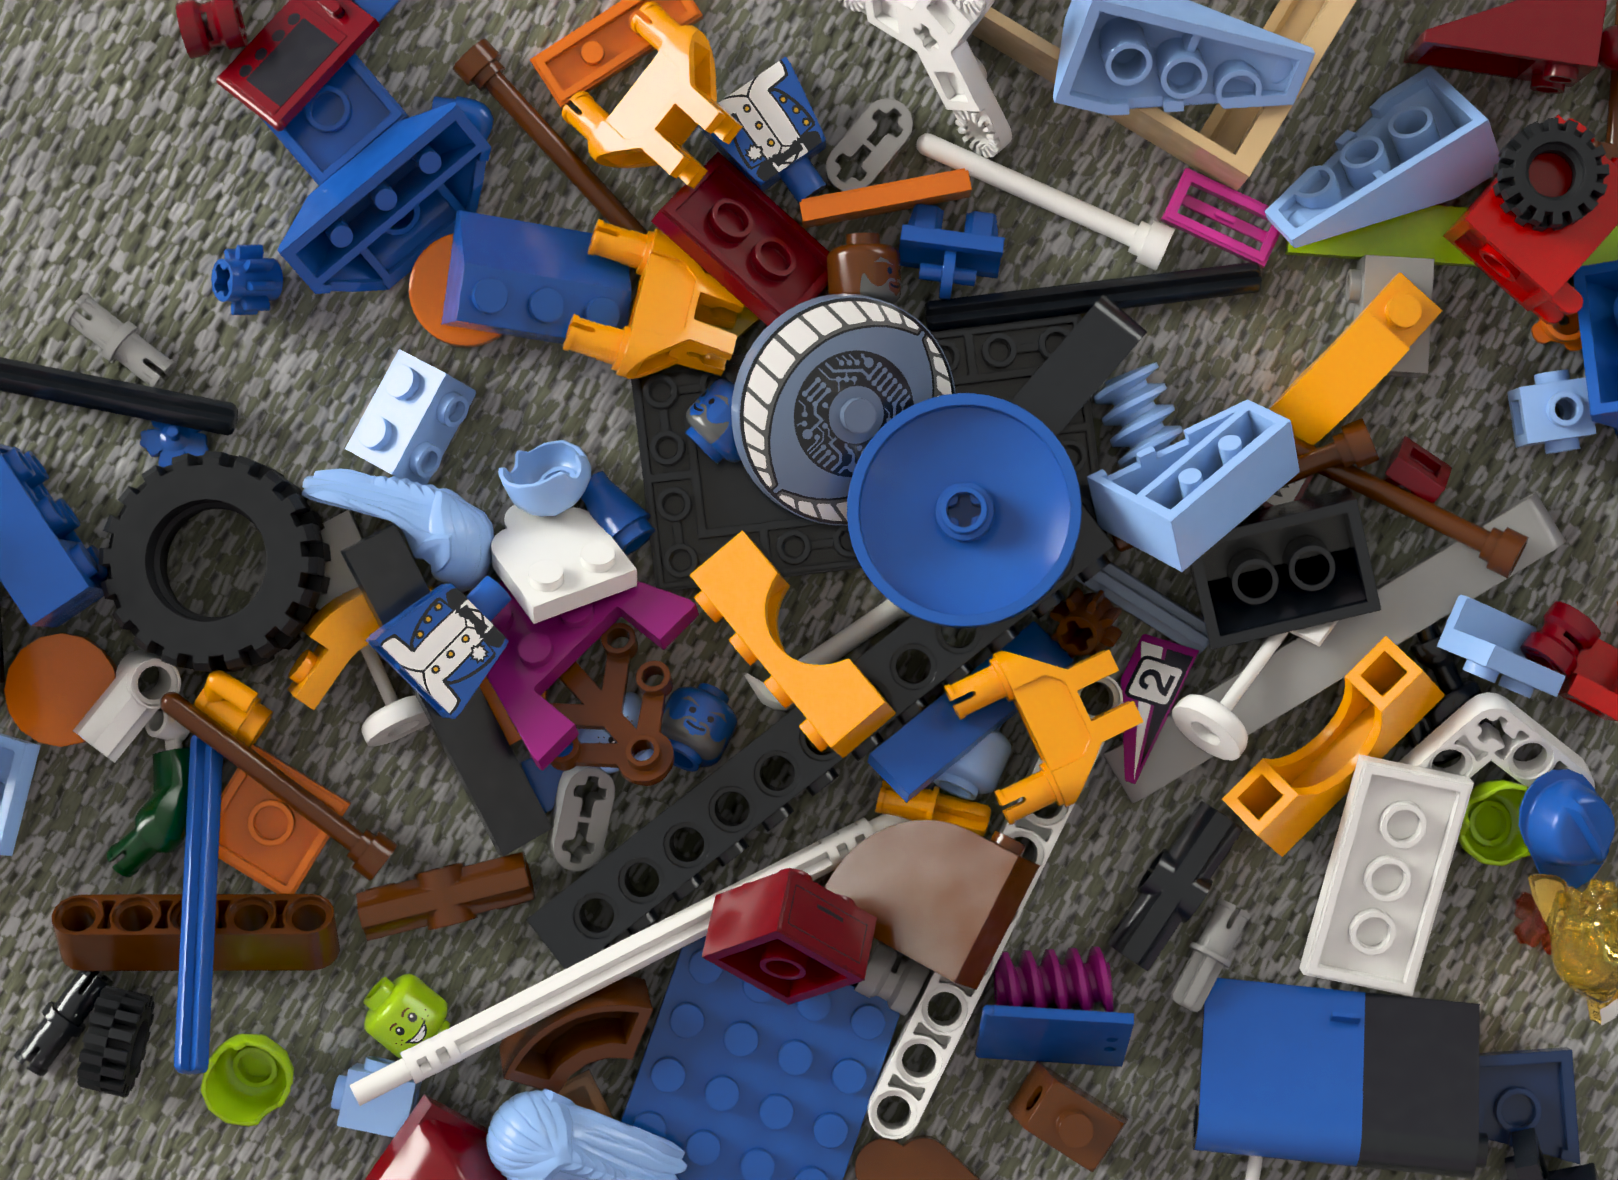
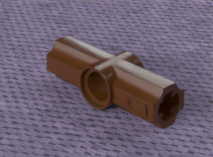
[356,851,536,941]

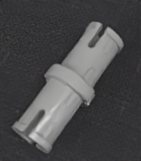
[64,293,177,388]

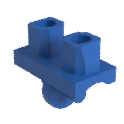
[899,204,1005,300]

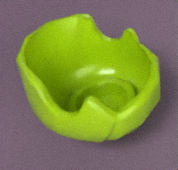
[1457,779,1531,867]
[200,1034,294,1127]

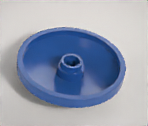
[847,393,1082,628]

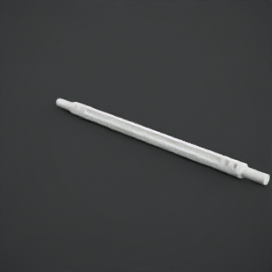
[349,814,912,1106]

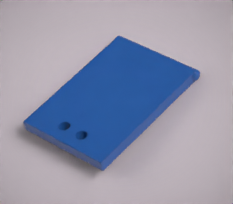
[975,1005,1134,1067]

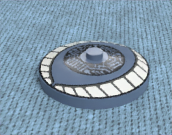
[731,294,956,526]

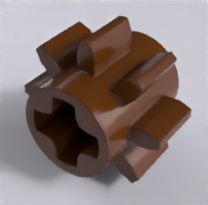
[1050,587,1123,658]

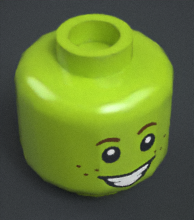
[363,974,450,1059]

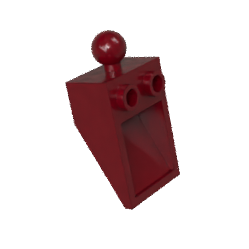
[1404,0,1618,94]

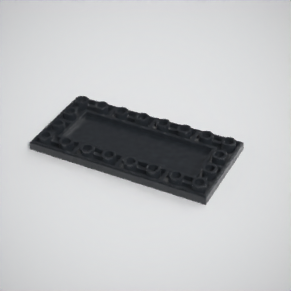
[631,314,1108,591]

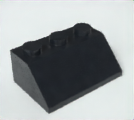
[1190,488,1381,650]

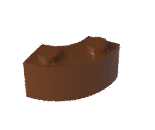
[499,976,653,1093]

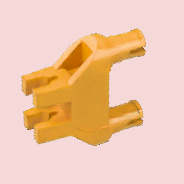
[562,1,743,189]
[563,219,744,379]
[944,650,1144,825]

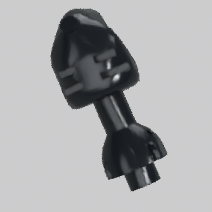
[1406,622,1495,764]

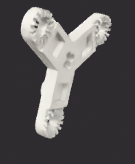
[838,0,1012,158]

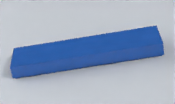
[867,621,1074,803]

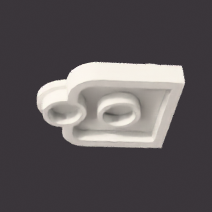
[491,504,637,624]

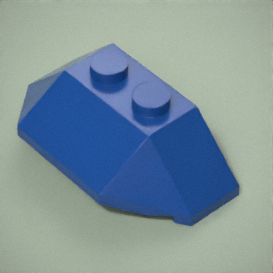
[277,102,491,294]

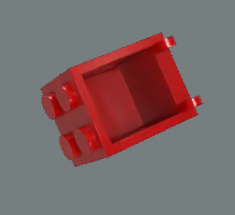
[1443,115,1618,324]

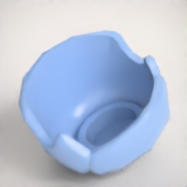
[498,440,591,517]

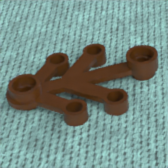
[550,623,675,786]

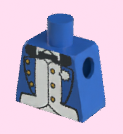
[698,57,827,204]
[365,576,512,719]

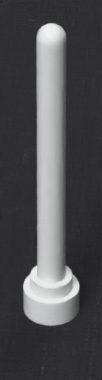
[916,133,1175,271]

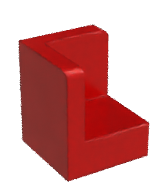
[1558,638,1618,721]

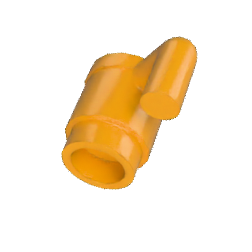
[193,670,274,747]

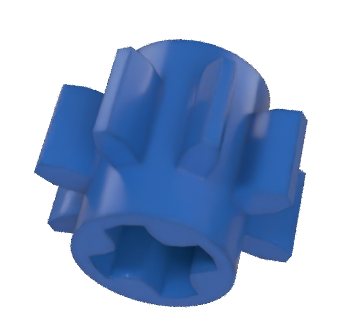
[211,245,283,315]

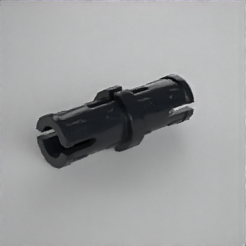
[14,971,114,1076]

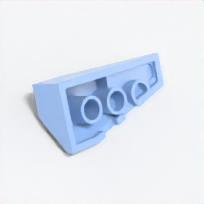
[1053,0,1315,116]
[1264,66,1500,248]

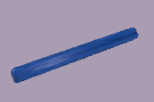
[174,735,223,1075]

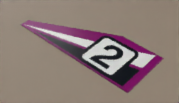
[1121,634,1199,784]

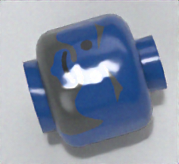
[685,378,741,464]
[661,683,737,772]

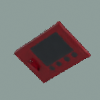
[216,0,380,131]

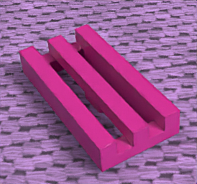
[1160,167,1280,268]

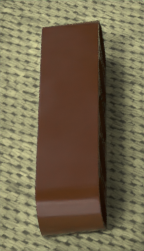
[52,894,340,971]

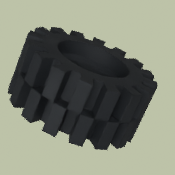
[1492,118,1609,232]
[77,986,155,1098]

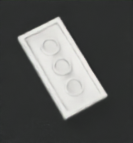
[1299,754,1474,996]

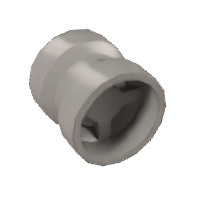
[854,940,929,1016]

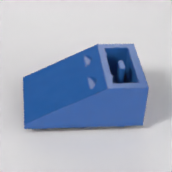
[0,444,108,628]

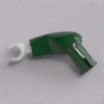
[107,711,190,877]

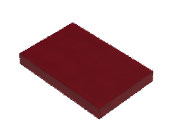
[651,152,829,326]

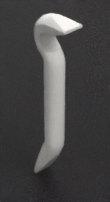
[744,600,911,711]

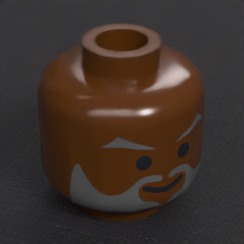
[827,232,901,304]

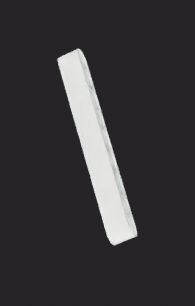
[867,676,1123,1139]

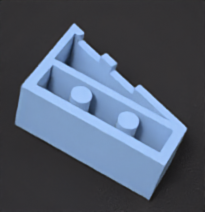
[1087,399,1300,572]

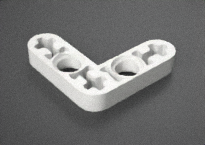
[1399,692,1595,789]

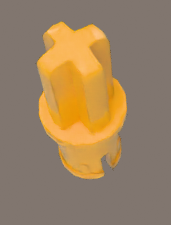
[875,779,991,836]

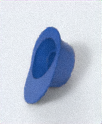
[1519,769,1615,891]

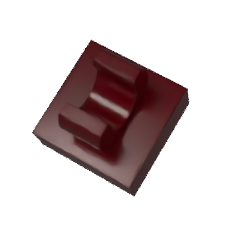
[1383,436,1452,504]

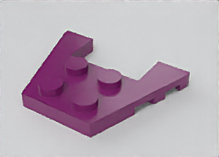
[486,580,699,771]

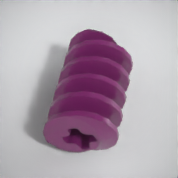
[993,946,1113,1012]

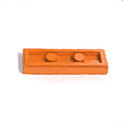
[529,0,703,110]
[799,168,972,229]

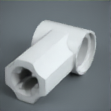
[73,650,181,763]

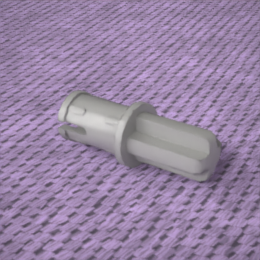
[1171,898,1251,1012]

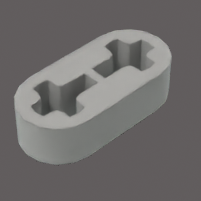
[826,98,913,192]
[547,766,615,872]

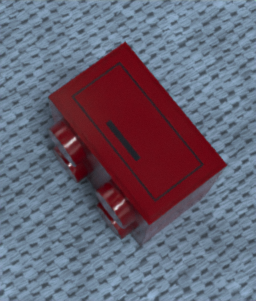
[702,868,877,1005]

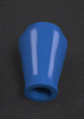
[581,471,655,556]

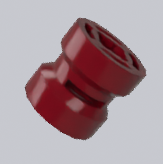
[176,0,248,59]
[1520,601,1601,681]

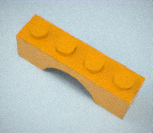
[690,530,896,758]
[1222,636,1445,857]

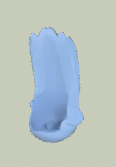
[302,468,494,593]
[486,1088,687,1180]

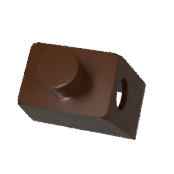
[1006,1061,1128,1172]

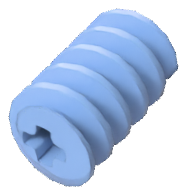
[1094,362,1183,468]

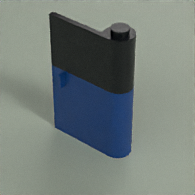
[1192,978,1488,1179]

